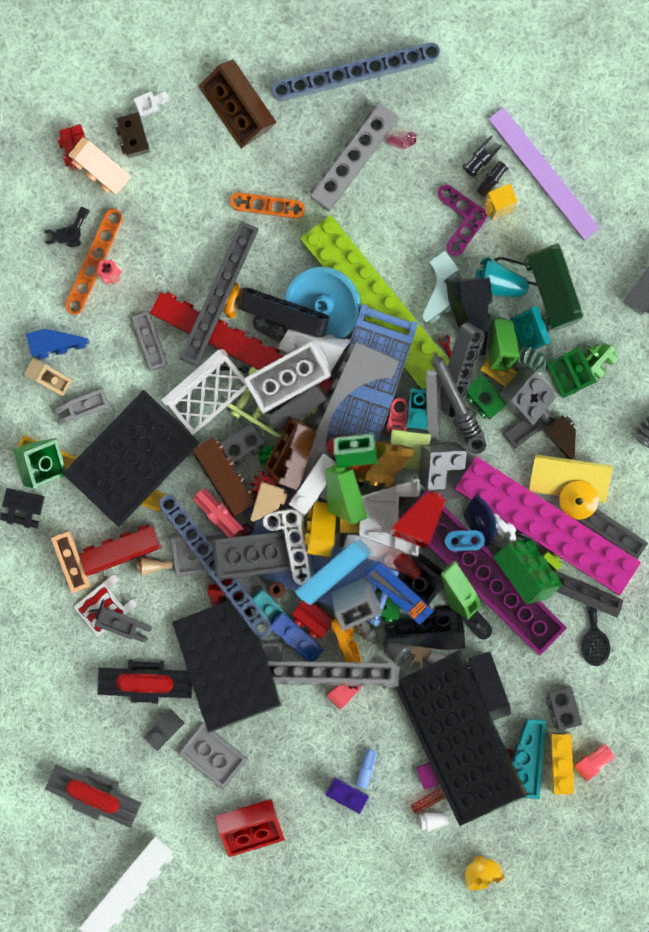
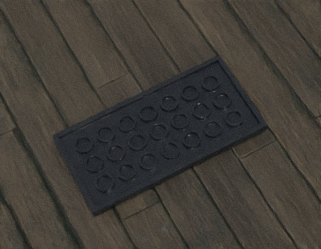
[395,650,528,826]

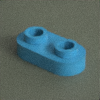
[445,531,485,551]

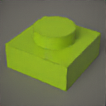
[542,552,563,571]

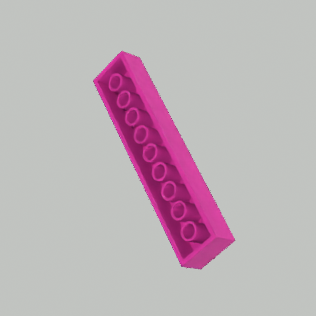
[454,456,641,595]

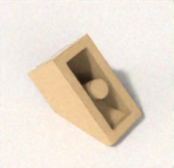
[24,358,72,396]
[250,481,287,522]

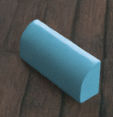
[295,538,372,605]

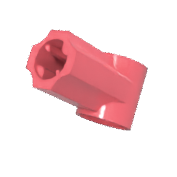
[574,743,615,781]

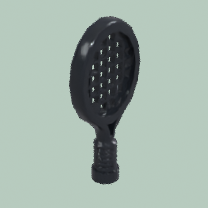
[581,609,611,666]

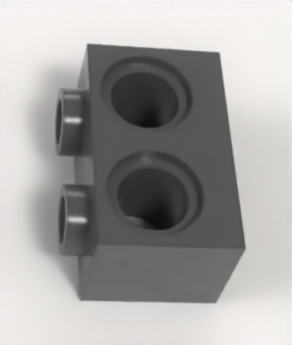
[221,424,265,465]
[545,686,582,731]

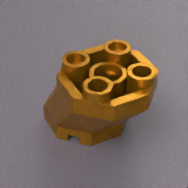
[355,441,414,487]

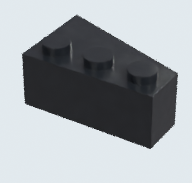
[467,651,511,721]

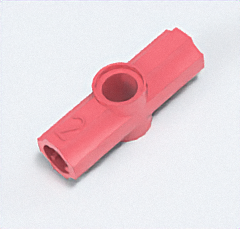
[96,259,122,285]
[193,489,244,538]

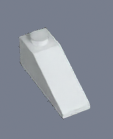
[289,453,337,515]

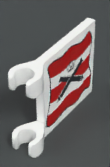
[74,575,139,637]

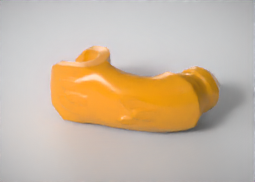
[223,283,241,319]

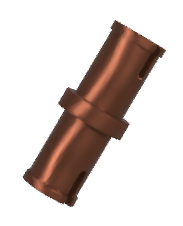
[269,582,285,598]

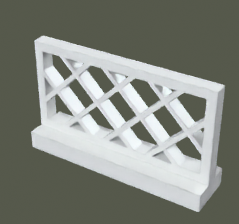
[162,349,248,435]

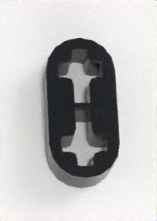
[253,316,287,341]
[462,611,492,639]

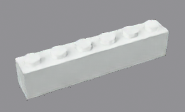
[79,835,174,932]

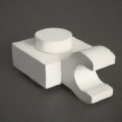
[134,91,170,118]

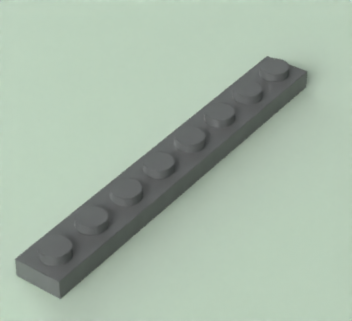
[180,221,259,367]

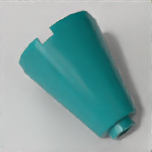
[475,257,529,298]

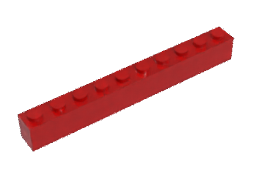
[150,292,333,404]

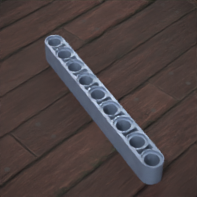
[273,43,440,102]
[160,495,271,639]

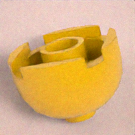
[464,855,505,891]

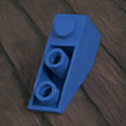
[26,329,90,360]

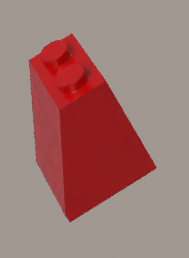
[389,491,446,549]

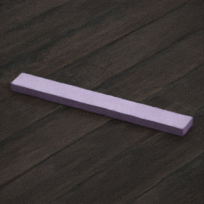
[488,107,600,240]

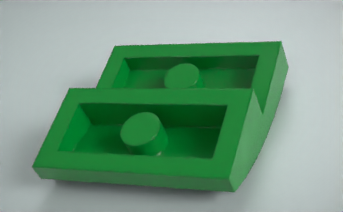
[546,347,597,398]

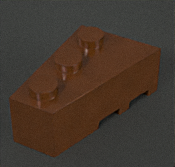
[264,416,317,490]

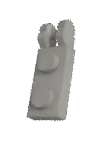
[53,388,110,425]

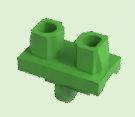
[585,343,619,379]

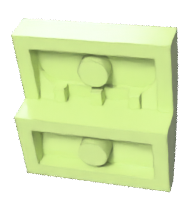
[390,429,431,470]

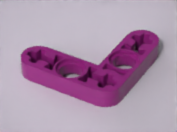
[438,185,486,257]

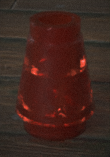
[393,552,422,580]

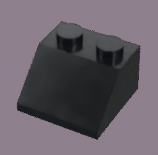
[399,553,444,605]

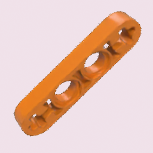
[230,193,305,219]

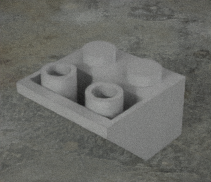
[331,577,383,631]

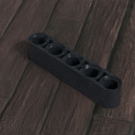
[237,288,330,337]

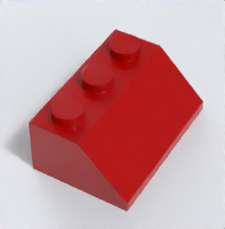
[215,799,285,858]

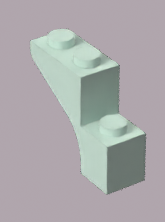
[422,251,459,325]

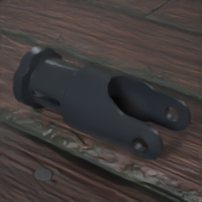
[462,136,502,178]

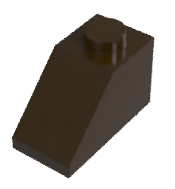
[544,415,576,460]

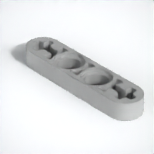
[426,369,441,440]

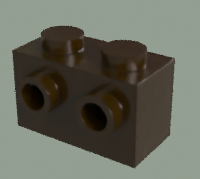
[115,112,150,158]

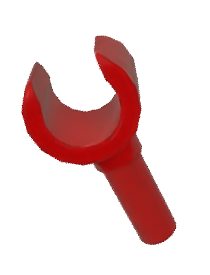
[439,334,452,360]

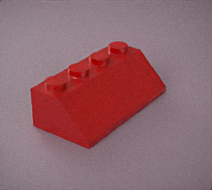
[80,524,162,576]

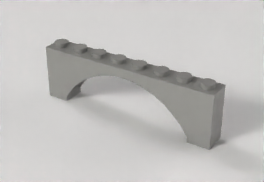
[300,341,400,500]

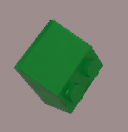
[13,438,66,489]

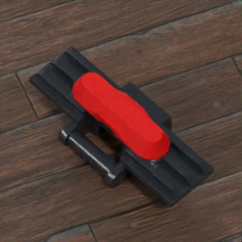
[97,659,192,704]

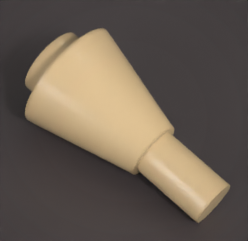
[136,557,173,576]

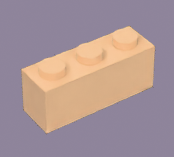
[68,137,131,194]
[51,531,92,593]

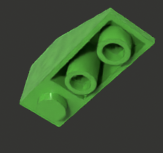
[441,561,481,619]

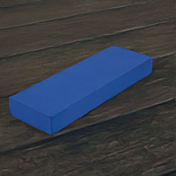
[270,611,324,662]

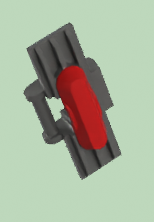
[45,764,142,828]

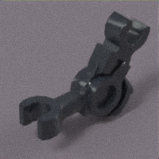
[44,206,90,248]

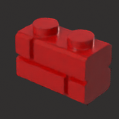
[57,124,86,171]
[291,600,334,639]

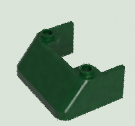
[524,243,583,333]

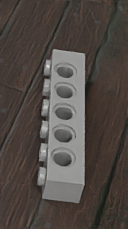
[310,103,399,212]

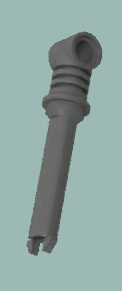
[432,352,487,454]

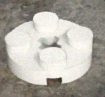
[481,513,516,549]

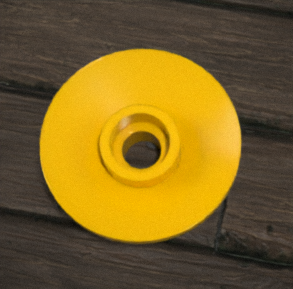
[559,480,599,519]

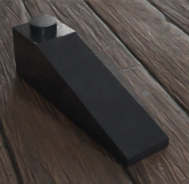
[446,278,492,356]
[385,605,465,650]

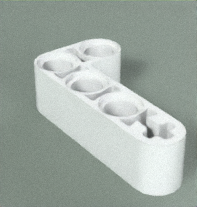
[263,508,315,585]

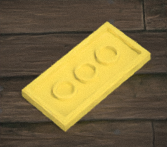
[529,454,613,503]

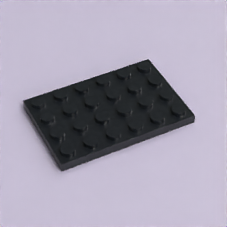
[62,390,200,527]
[172,595,283,733]

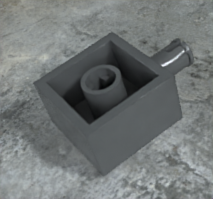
[499,367,557,426]

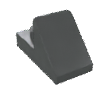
[144,709,185,751]

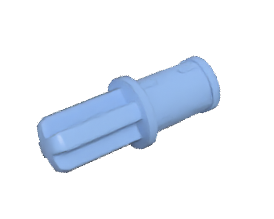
[356,749,377,789]

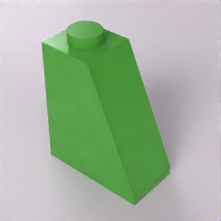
[489,318,519,371]
[325,463,367,525]

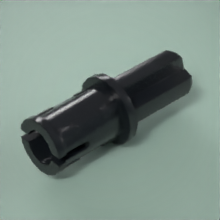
[477,161,509,197]

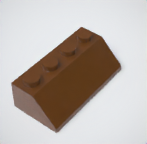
[198,59,277,149]
[192,437,256,519]

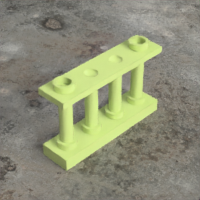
[227,367,318,439]

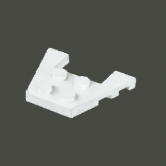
[359,479,420,556]

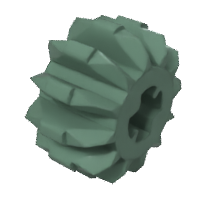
[513,347,547,376]

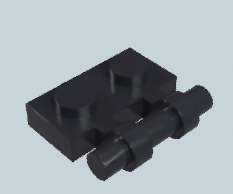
[0,488,45,529]

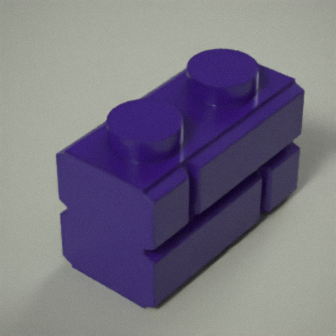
[325,776,369,814]

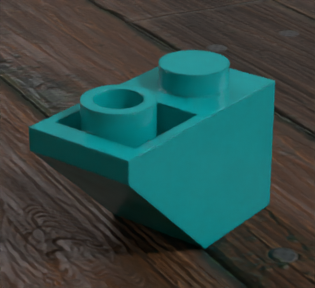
[407,388,427,429]

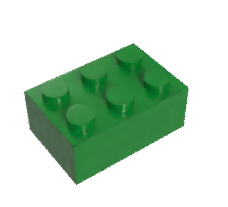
[493,539,562,604]

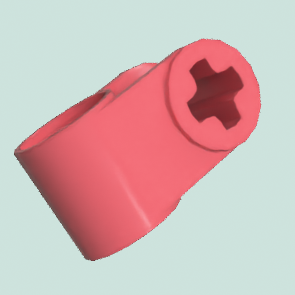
[386,398,408,434]
[326,685,361,710]

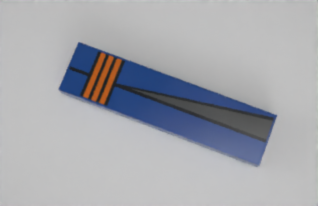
[365,560,434,625]

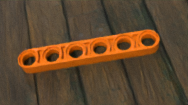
[65,209,123,315]

